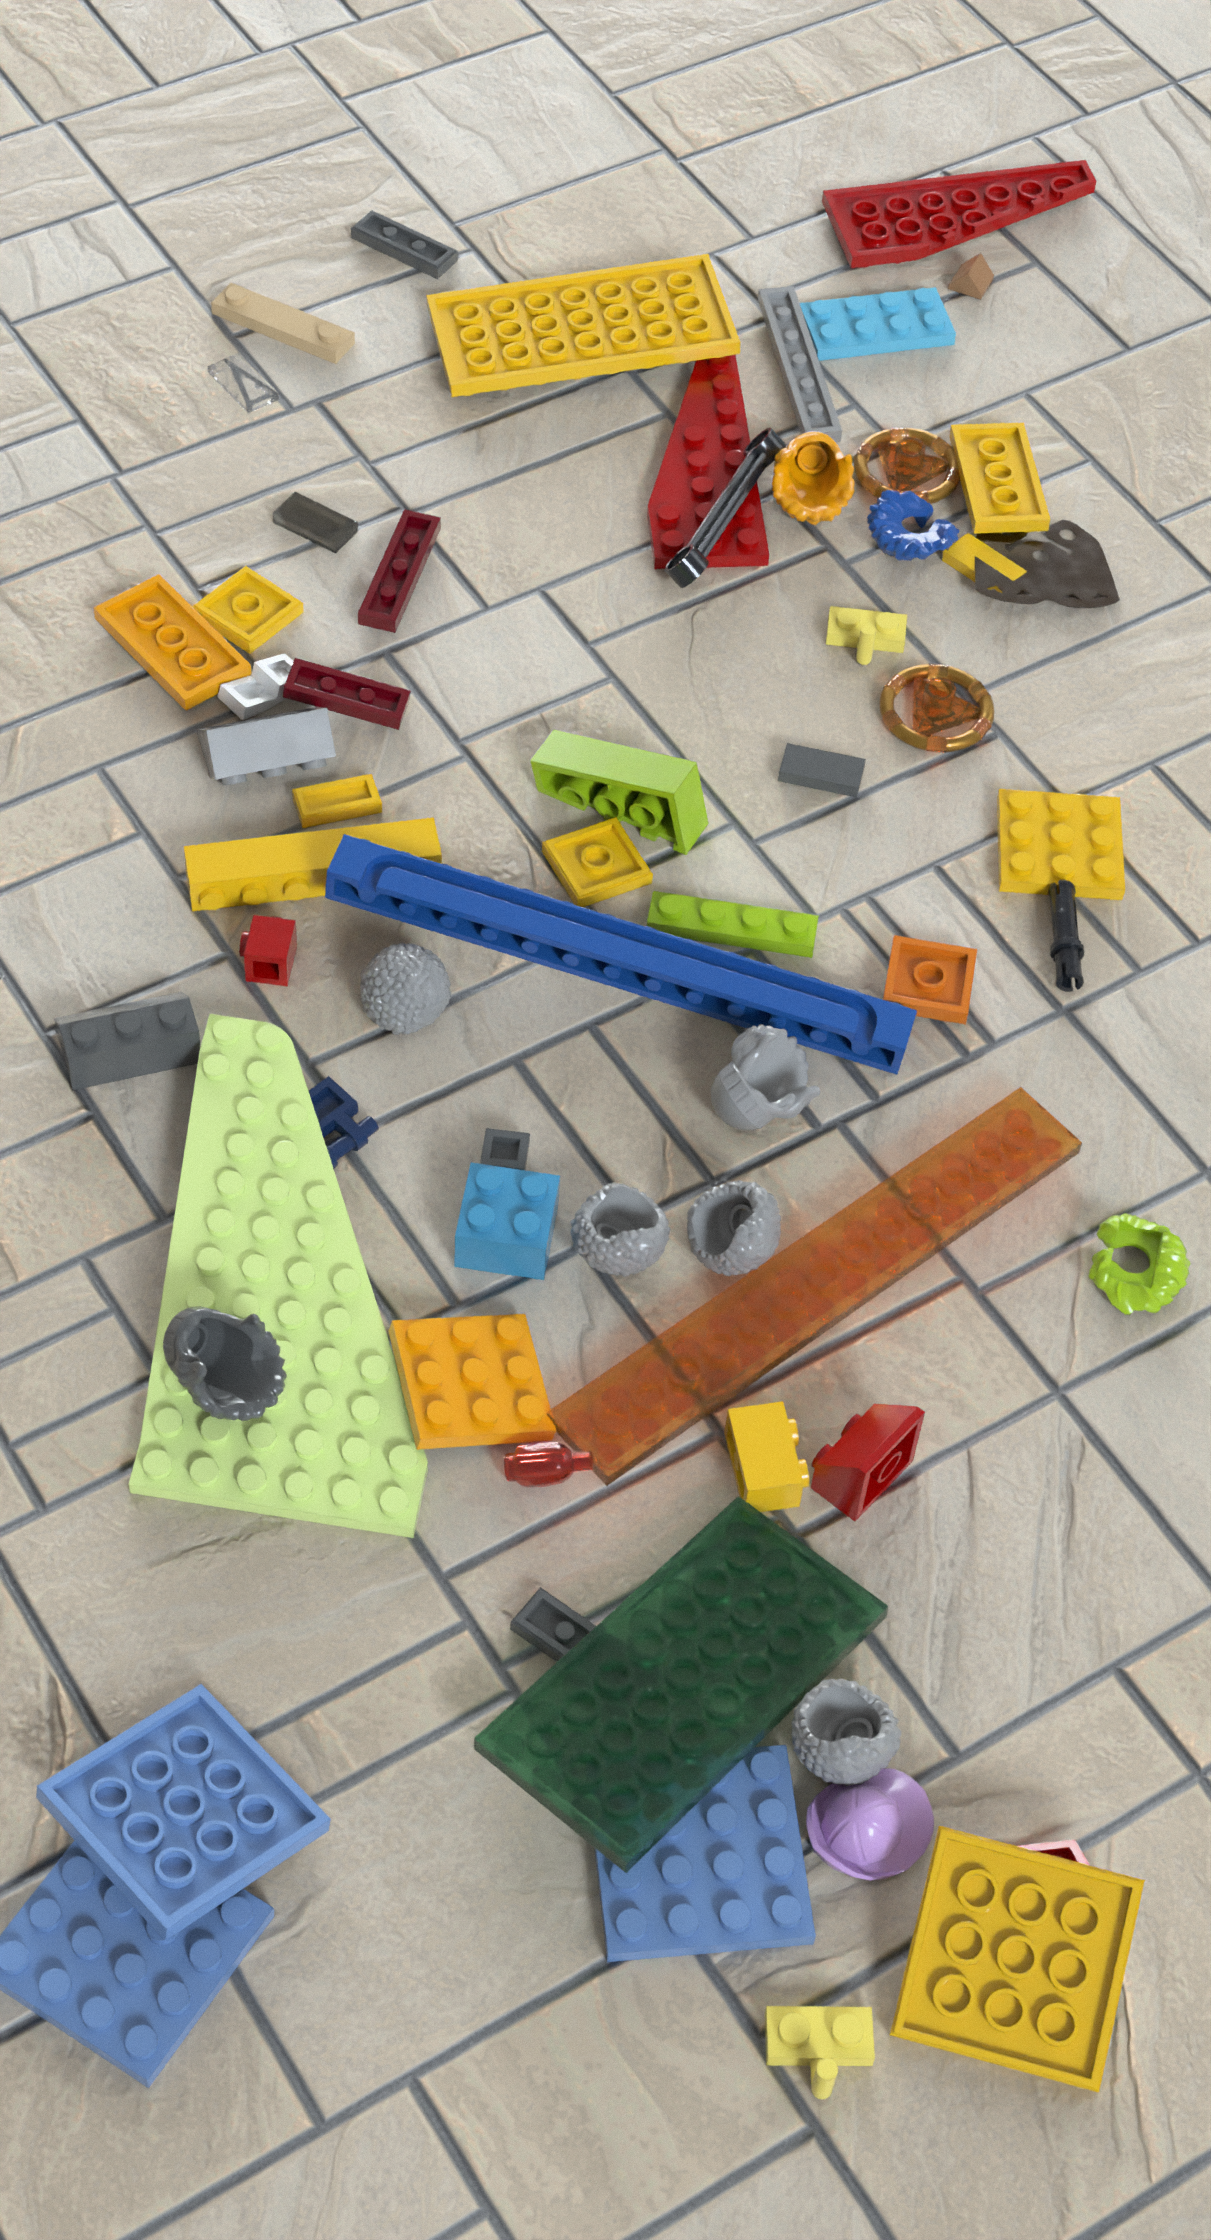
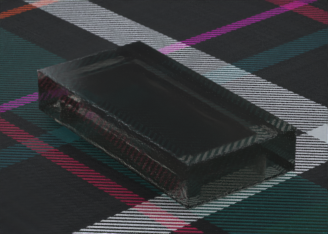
[273,492,358,554]

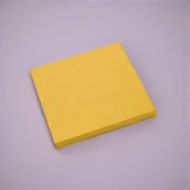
[889,1825,1145,2093]

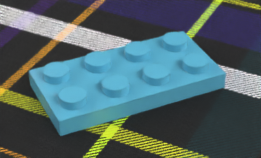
[800,287,956,361]

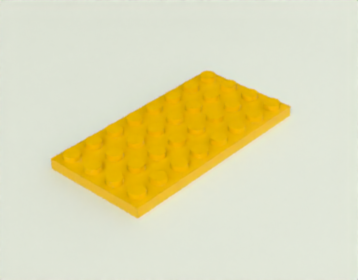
[426,254,740,397]

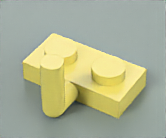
[826,606,907,665]
[765,2006,875,2100]

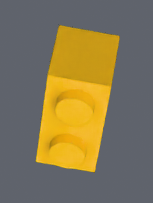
[724,1401,809,1515]

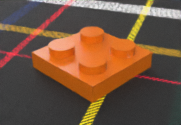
[883,935,977,1025]

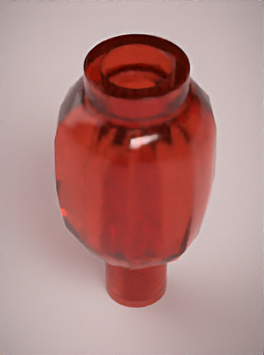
[504,1441,593,1488]

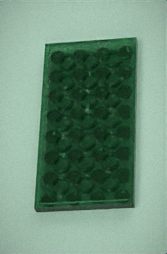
[474,1496,889,1873]

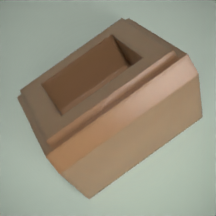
[948,253,994,299]

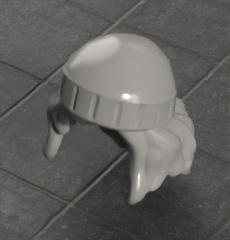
[711,1024,820,1131]

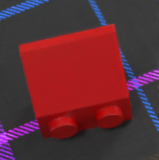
[811,1404,925,1522]

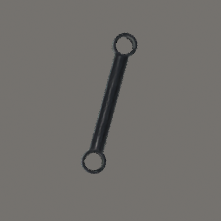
[664,427,786,588]

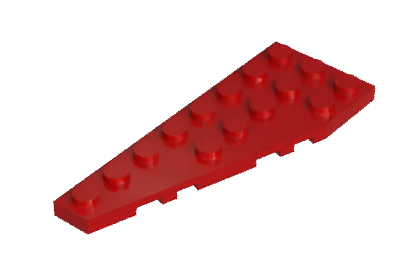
[822,160,1097,268]
[647,355,769,569]

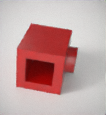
[239,915,297,987]

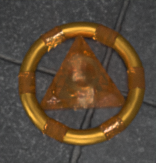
[854,427,960,504]
[879,663,995,753]

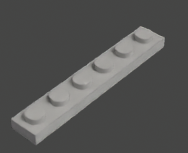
[758,286,842,442]

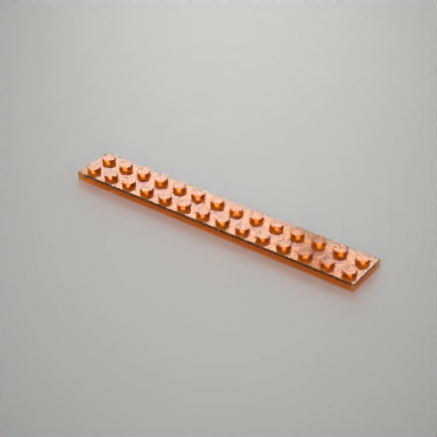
[547,1087,1082,1486]

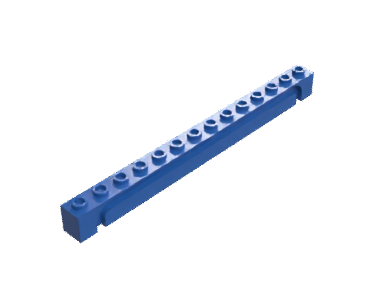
[325,834,917,1075]

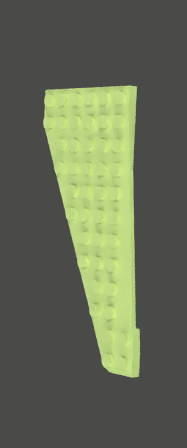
[129,1014,428,1538]

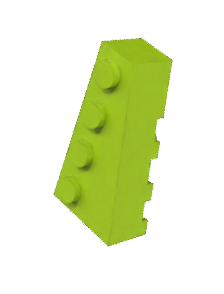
[530,730,709,855]

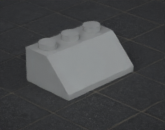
[196,707,336,785]

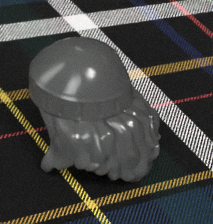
[163,1306,287,1421]

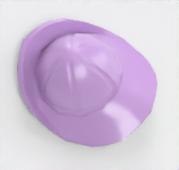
[806,1768,934,1881]

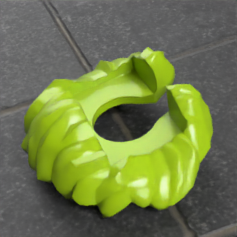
[1089,1213,1191,1315]

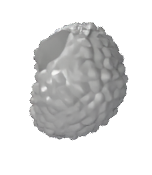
[360,943,451,1035]
[687,1180,781,1276]
[570,1182,671,1277]
[791,1678,901,1786]

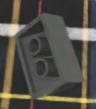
[54,992,201,1091]

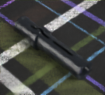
[1048,880,1084,992]

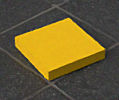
[192,566,304,654]
[542,817,653,907]

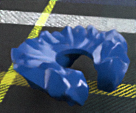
[867,490,960,561]

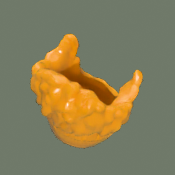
[772,432,855,525]

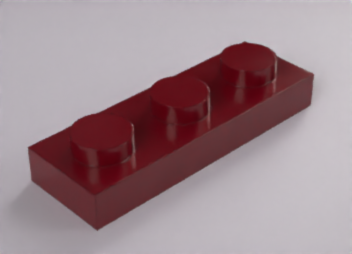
[283,658,411,730]

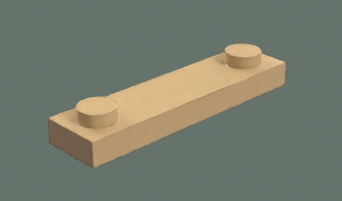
[211,283,355,364]

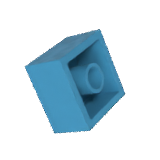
[454,1162,560,1280]

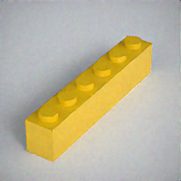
[184,817,442,912]

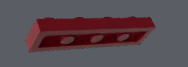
[358,509,441,633]

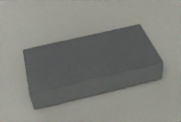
[778,743,866,797]

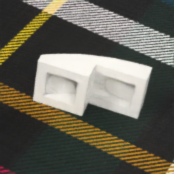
[218,653,294,720]

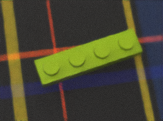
[647,891,819,958]

